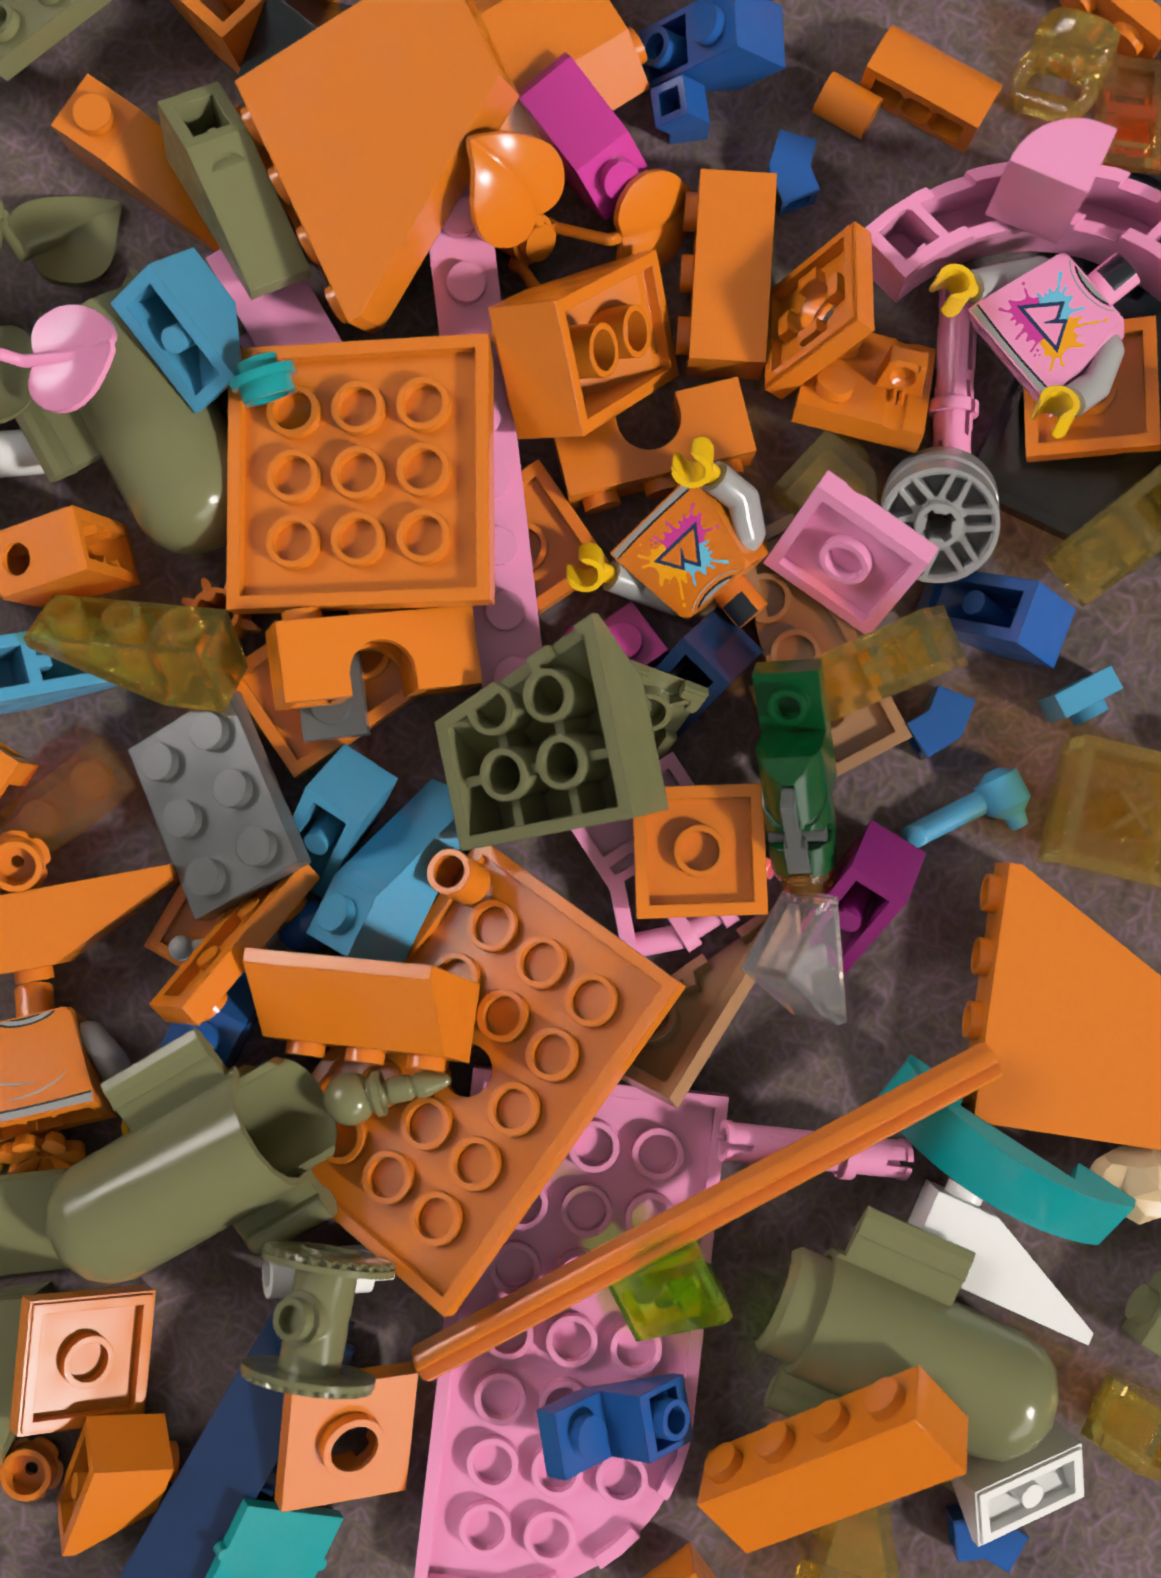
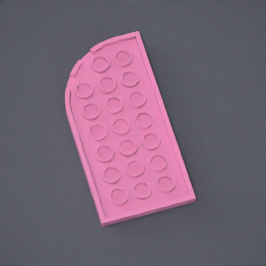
[414,1065,729,1578]

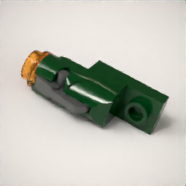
[752,658,839,896]

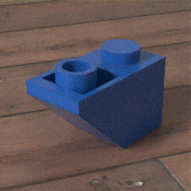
[639,0,786,94]

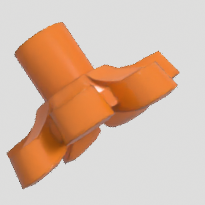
[0,1130,87,1174]

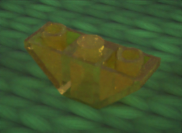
[1042,462,1161,607]

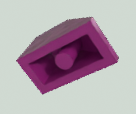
[791,819,926,975]

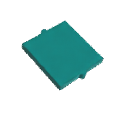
[205,1498,344,1578]

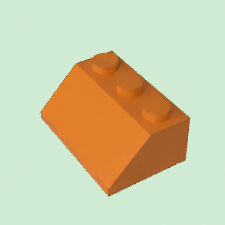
[243,948,480,1073]

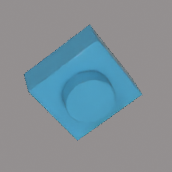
[1038,666,1123,726]

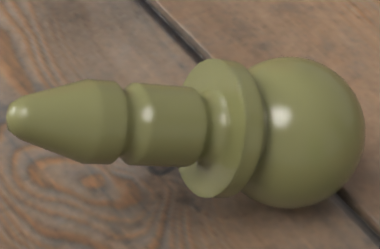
[324,1070,451,1126]

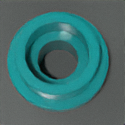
[229,352,297,407]

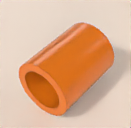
[812,71,883,140]
[427,849,490,904]

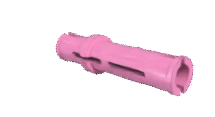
[928,289,979,454]
[716,1119,914,1181]

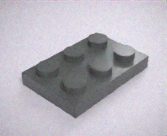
[128,688,311,921]

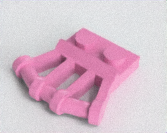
[571,752,775,956]

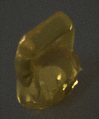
[1009,7,1120,122]

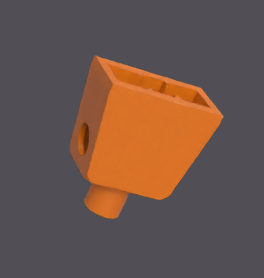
[0,505,141,608]

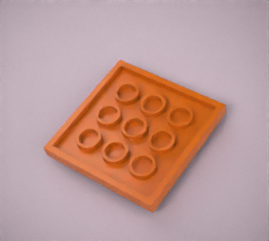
[226,333,495,615]

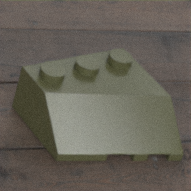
[434,613,669,851]

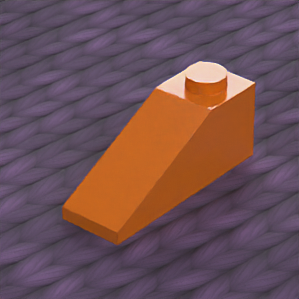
[51,73,220,253]
[0,864,180,985]

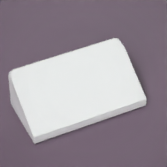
[951,1420,1084,1547]

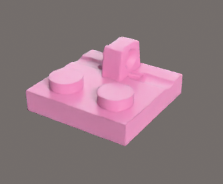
[763,470,939,637]

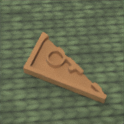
[621,906,792,1108]

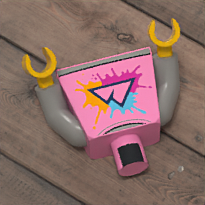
[929,252,1140,439]

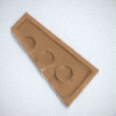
[745,513,913,777]

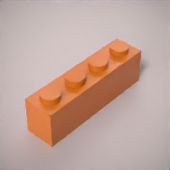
[697,1365,968,1554]

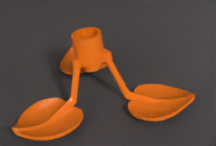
[466,131,692,288]

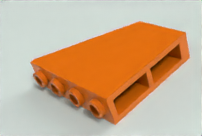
[235,0,519,335]
[961,862,1161,1150]

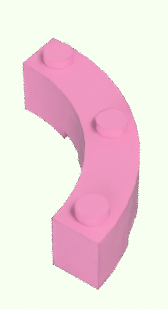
[865,161,1161,303]

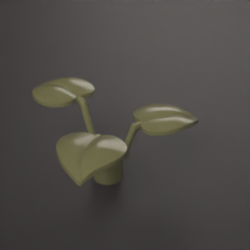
[0,196,122,424]

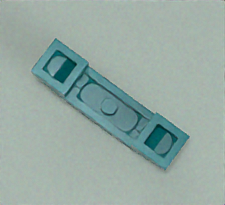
[878,1054,1136,1245]

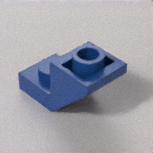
[536,1373,694,1481]

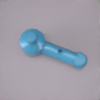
[901,767,1031,848]

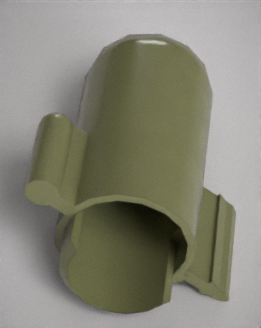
[15,267,228,555]
[46,1028,338,1285]
[752,1206,1059,1462]

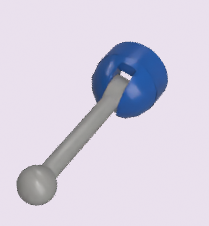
[168,899,326,961]

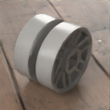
[880,446,1000,583]

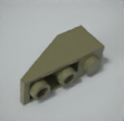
[157,81,311,300]

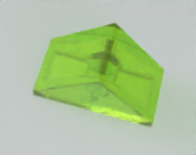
[608,1239,733,1342]

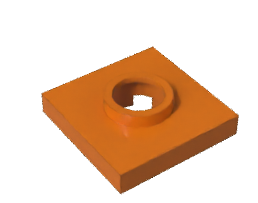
[765,222,875,400]
[274,1361,418,1513]

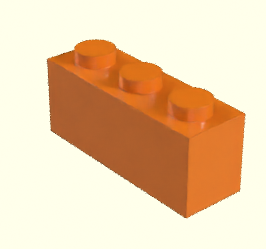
[675,169,777,380]

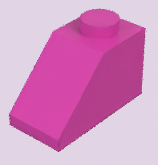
[517,52,650,221]

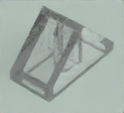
[741,889,847,1025]

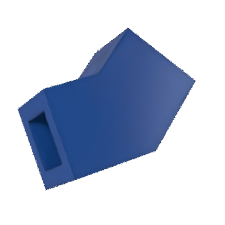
[650,74,710,145]
[767,129,819,217]
[906,685,976,760]
[945,1505,1029,1573]

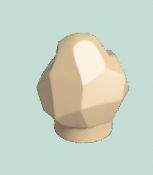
[1090,1145,1161,1224]

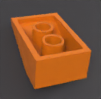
[488,249,679,439]

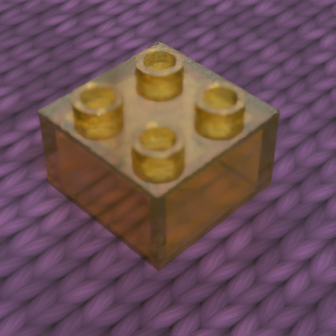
[1036,734,1161,892]

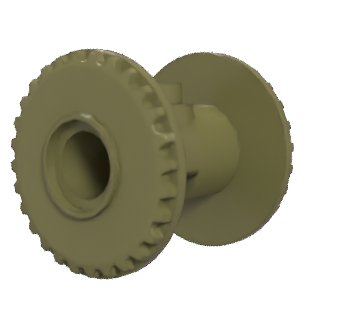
[240,1241,396,1399]

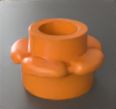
[0,830,51,892]
[0,1436,64,1502]

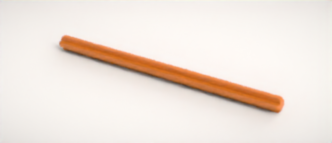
[411,1043,1003,1381]

